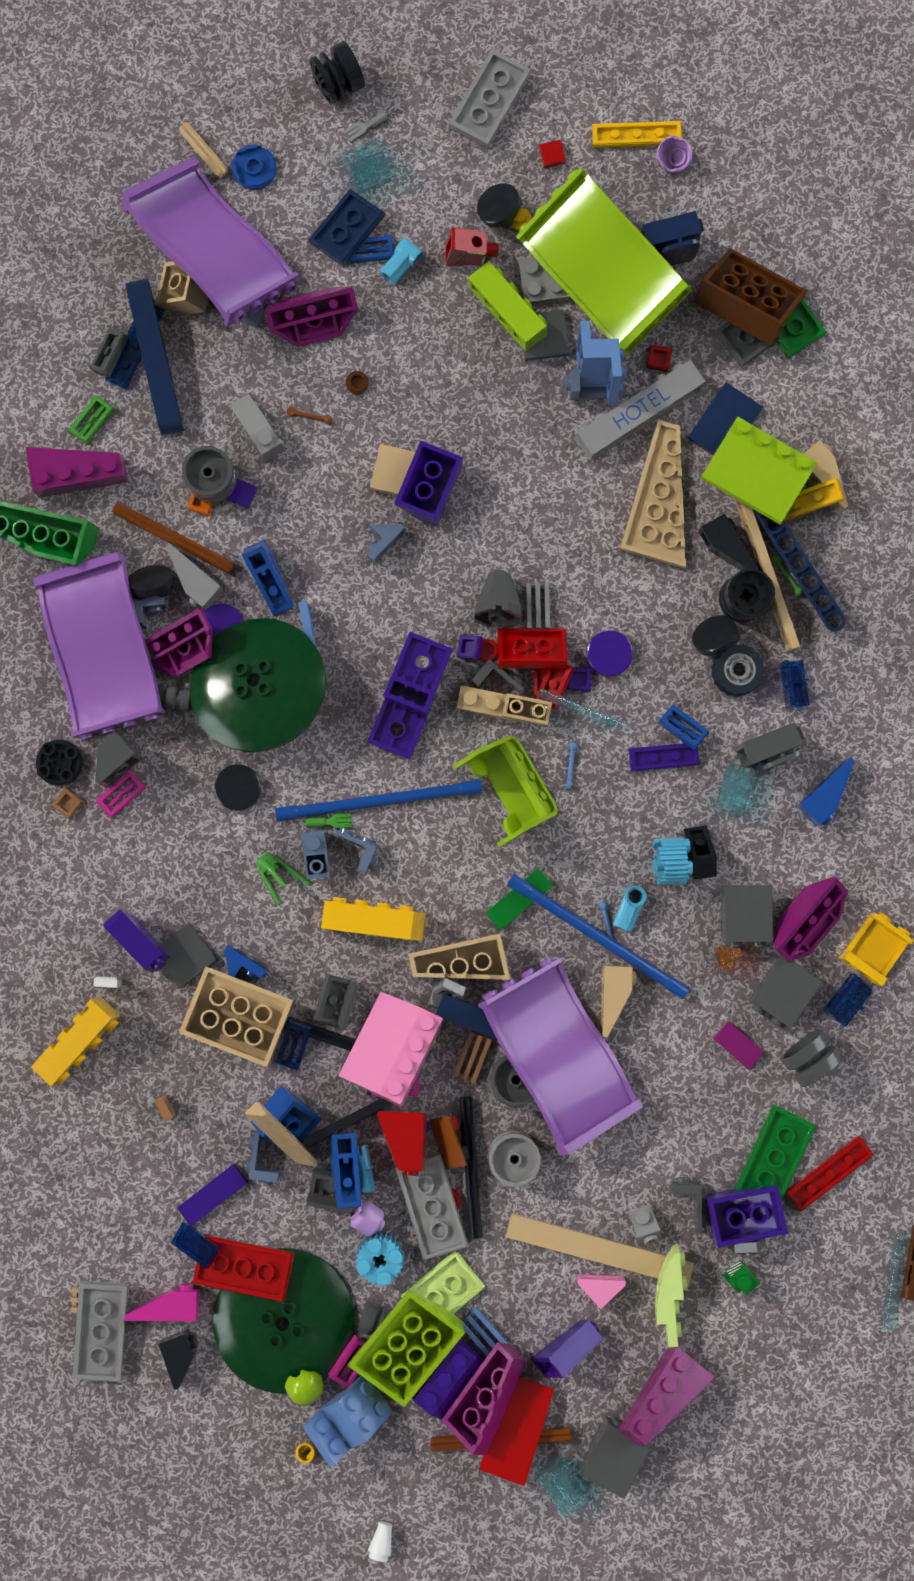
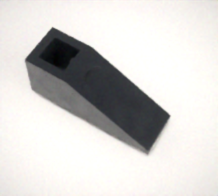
[698,514,759,571]

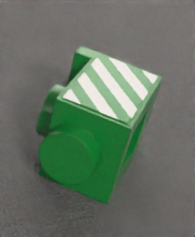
[723,1259,760,1296]

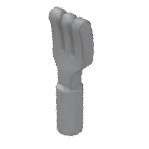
[345,111,388,142]

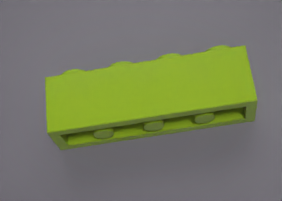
[468,261,547,352]

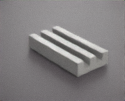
[526,583,550,629]

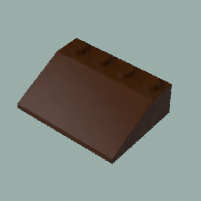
[693,248,808,345]

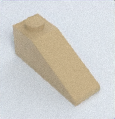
[804,440,848,514]
[601,966,636,1037]

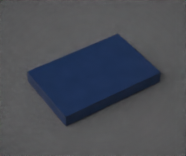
[308,189,385,267]
[687,382,763,456]

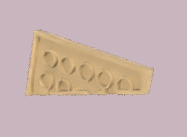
[619,419,686,569]

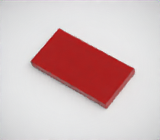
[192,1235,295,1302]
[479,1376,554,1487]

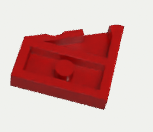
[533,665,575,710]

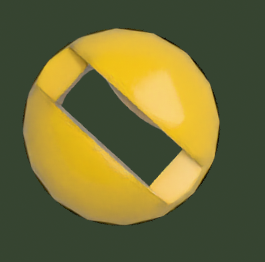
[296,1442,316,1463]

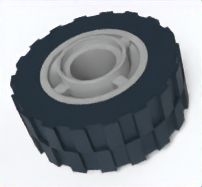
[711,644,765,696]

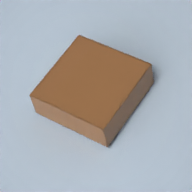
[51,787,85,819]
[154,1094,176,1122]

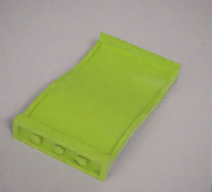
[516,167,693,357]

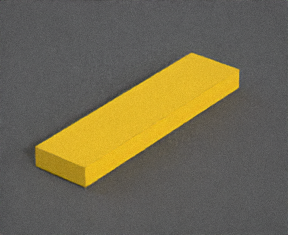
[592,121,682,148]

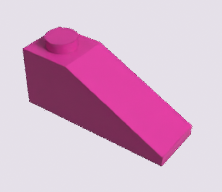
[124,1283,200,1322]

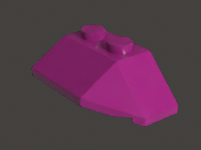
[264,286,358,347]
[145,607,212,676]
[774,877,849,963]

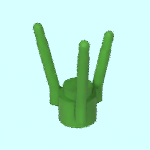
[255,852,312,905]

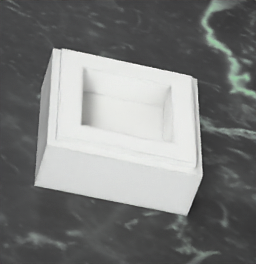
[94,976,122,988]

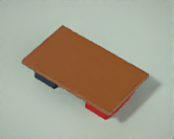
[429,1115,470,1169]

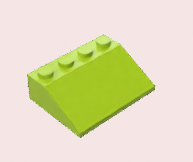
[700,417,818,524]
[348,1290,465,1407]

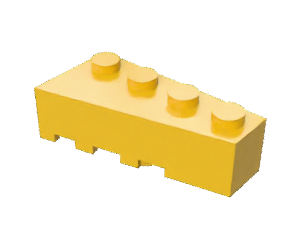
[321,897,426,941]
[31,997,121,1086]

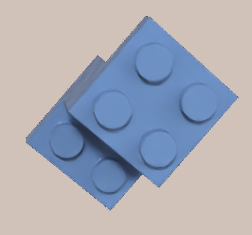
[576,321,626,405]
[302,1375,393,1467]

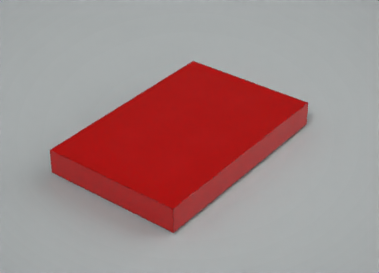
[497,628,568,668]

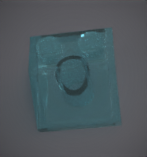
[337,138,396,193]

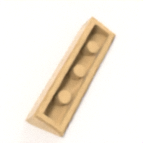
[245,1102,318,1167]

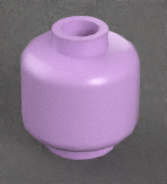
[349,1200,385,1237]

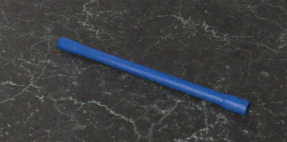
[275,779,482,822]
[507,874,690,999]

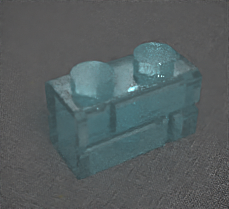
[714,763,758,816]
[535,1455,588,1518]

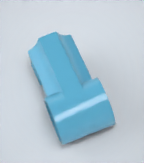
[380,238,424,286]
[612,885,647,932]

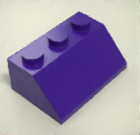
[394,440,463,527]
[413,1339,486,1420]

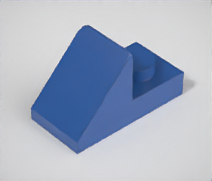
[224,945,268,980]

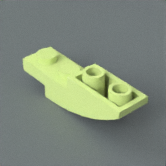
[655,1244,688,1347]

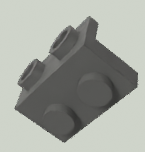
[313,973,360,1029]
[306,1168,360,1214]

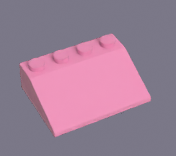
[338,992,443,1108]

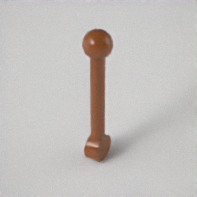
[287,407,333,424]

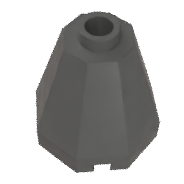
[474,570,521,628]

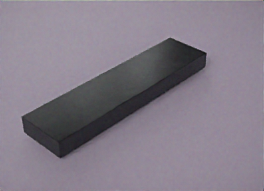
[302,1098,393,1148]

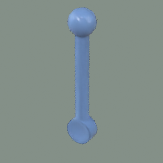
[566,742,578,790]
[599,901,614,940]

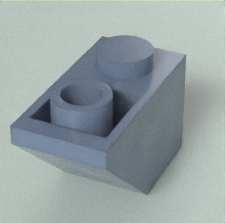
[301,830,330,880]

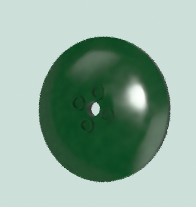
[190,618,326,752]
[213,1248,355,1394]

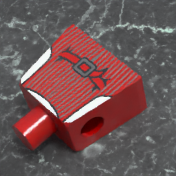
[445,227,499,266]

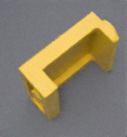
[839,912,914,987]

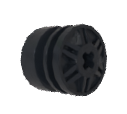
[309,41,365,105]
[718,569,775,623]

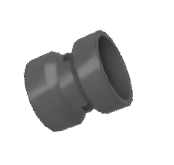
[166,686,192,711]

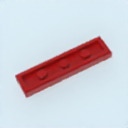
[786,1135,874,1212]

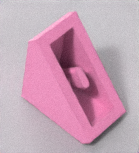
[576,1274,626,1309]

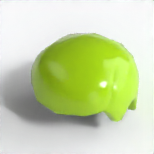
[285,1370,324,1406]

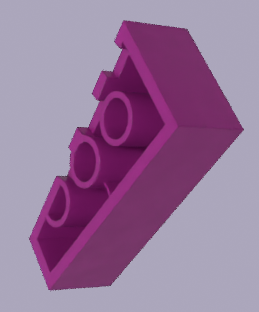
[25,447,128,498]
[441,1342,526,1455]
[617,1347,715,1446]

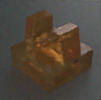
[713,945,742,970]

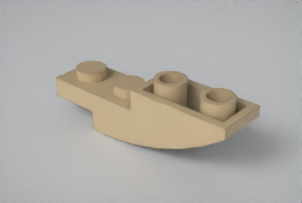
[456,685,552,725]

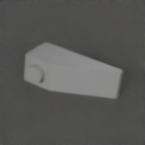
[230,394,284,462]
[166,543,224,610]

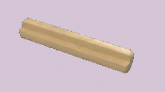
[179,122,228,179]

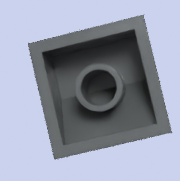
[95,732,143,788]

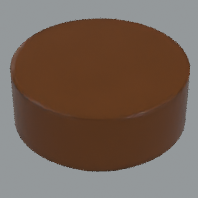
[346,371,369,395]

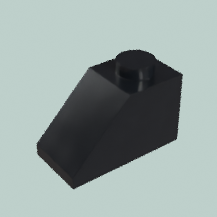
[684,825,717,880]
[158,1329,198,1390]

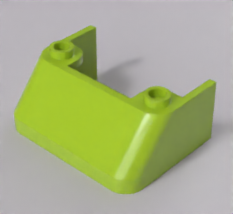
[453,735,558,847]

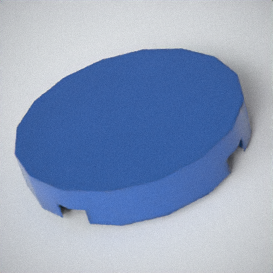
[231,145,276,190]

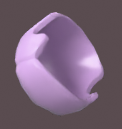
[657,135,692,173]

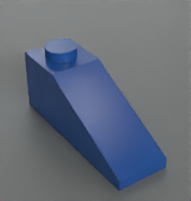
[242,539,294,616]
[797,757,855,826]
[328,1133,362,1209]

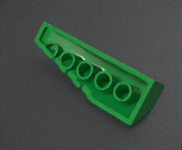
[0,501,100,566]

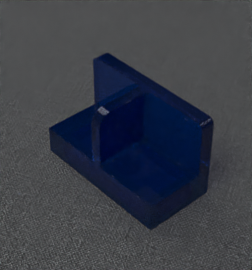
[779,660,810,709]
[823,973,872,1027]

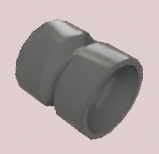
[357,1300,393,1335]

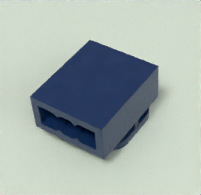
[641,211,703,266]

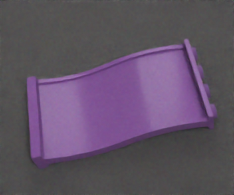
[121,156,299,327]
[33,552,165,741]
[478,957,643,1156]

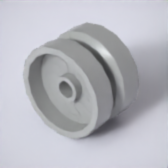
[488,1129,541,1187]

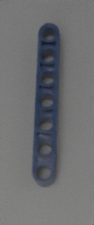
[125,278,184,436]
[753,509,846,632]

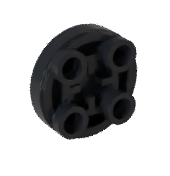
[477,183,522,228]
[128,565,175,600]
[692,615,740,659]
[36,740,83,786]
[214,764,261,811]

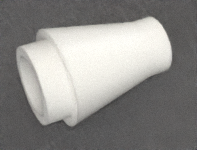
[368,1521,393,1562]

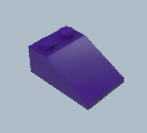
[705,1185,788,1248]

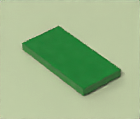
[734,1104,816,1202]

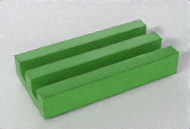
[68,395,115,445]

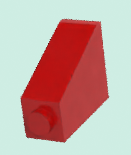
[377,1111,427,1176]

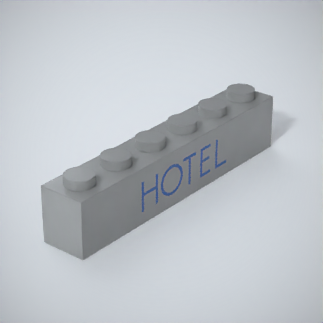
[576,359,706,461]

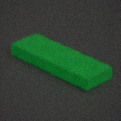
[486,868,553,930]

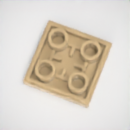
[370,444,415,495]

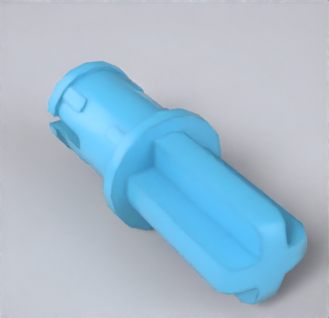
[357,1144,376,1193]

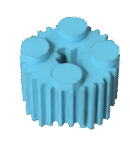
[652,838,693,885]
[356,1232,404,1286]

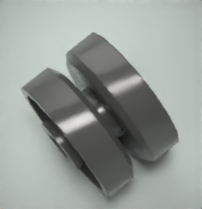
[182,446,237,503]
[780,1029,843,1087]
[488,1056,534,1106]

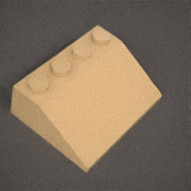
[179,966,293,1067]

